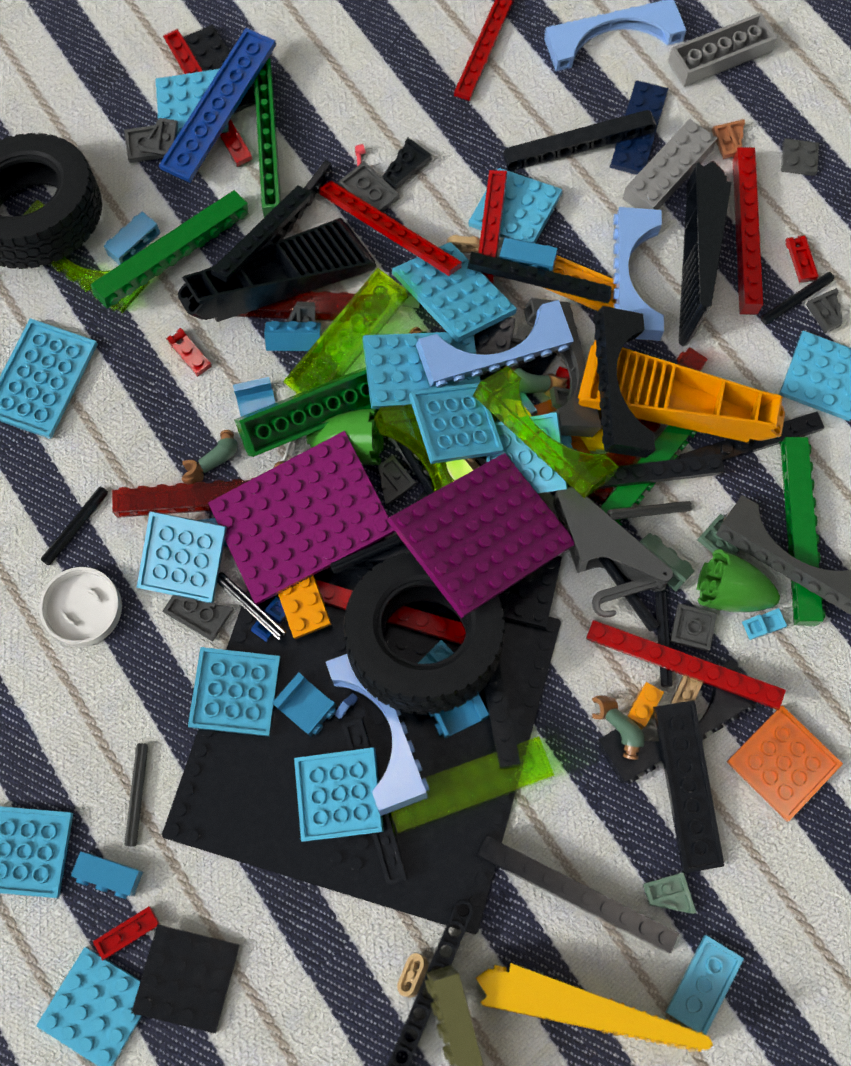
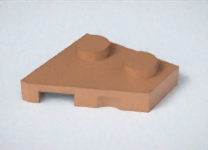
[712,119,745,159]

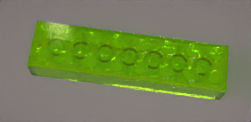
[283,268,409,395]
[391,736,554,834]

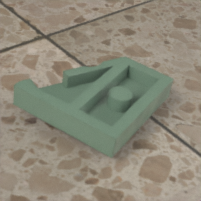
[697,514,740,555]
[642,872,696,914]

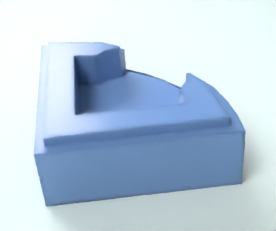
[334,693,358,719]

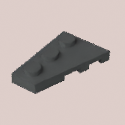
[162,595,234,642]

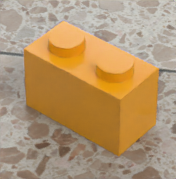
[626,682,664,730]

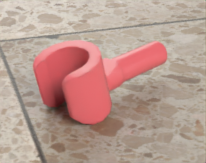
[355,144,366,166]

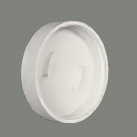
[39,567,122,647]

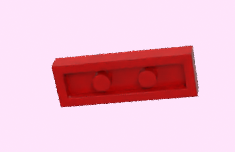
[93,906,161,961]

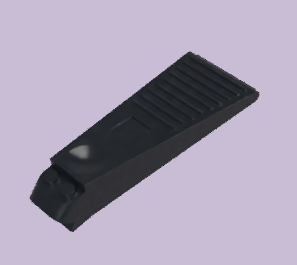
[678,161,732,346]
[178,218,376,322]

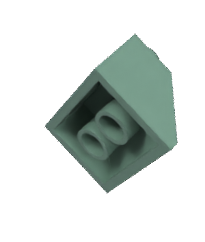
[640,533,694,592]

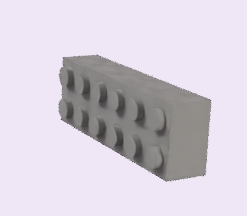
[668,12,778,87]
[622,119,717,210]

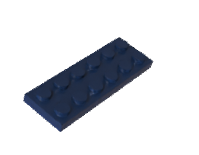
[610,80,669,175]

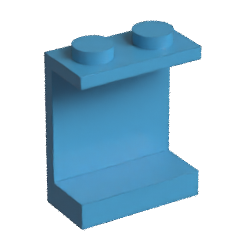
[233,377,276,417]
[272,672,337,737]
[429,692,489,739]

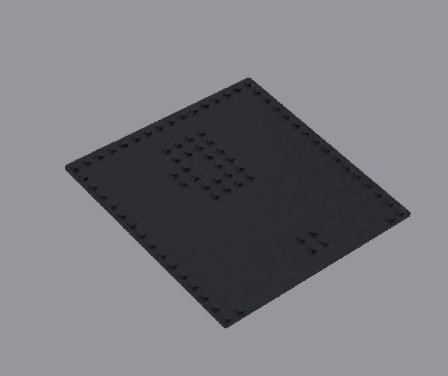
[162,569,561,934]

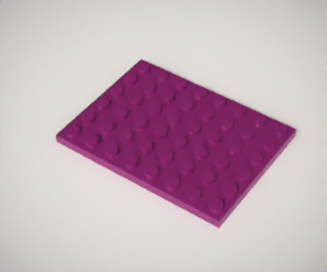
[208,431,395,605]
[387,453,575,619]

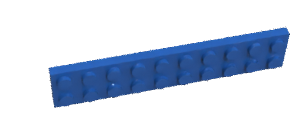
[159,28,276,183]

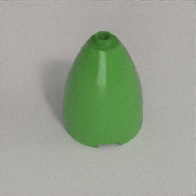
[306,409,384,465]
[696,549,780,613]

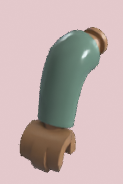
[501,366,568,397]
[181,430,238,486]
[592,695,645,759]

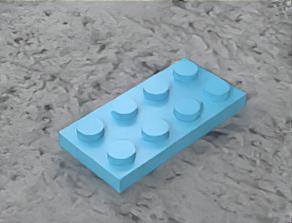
[665,935,744,1035]

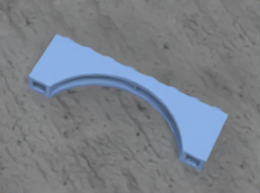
[544,0,686,71]
[613,207,664,341]
[416,300,574,387]
[326,654,430,816]

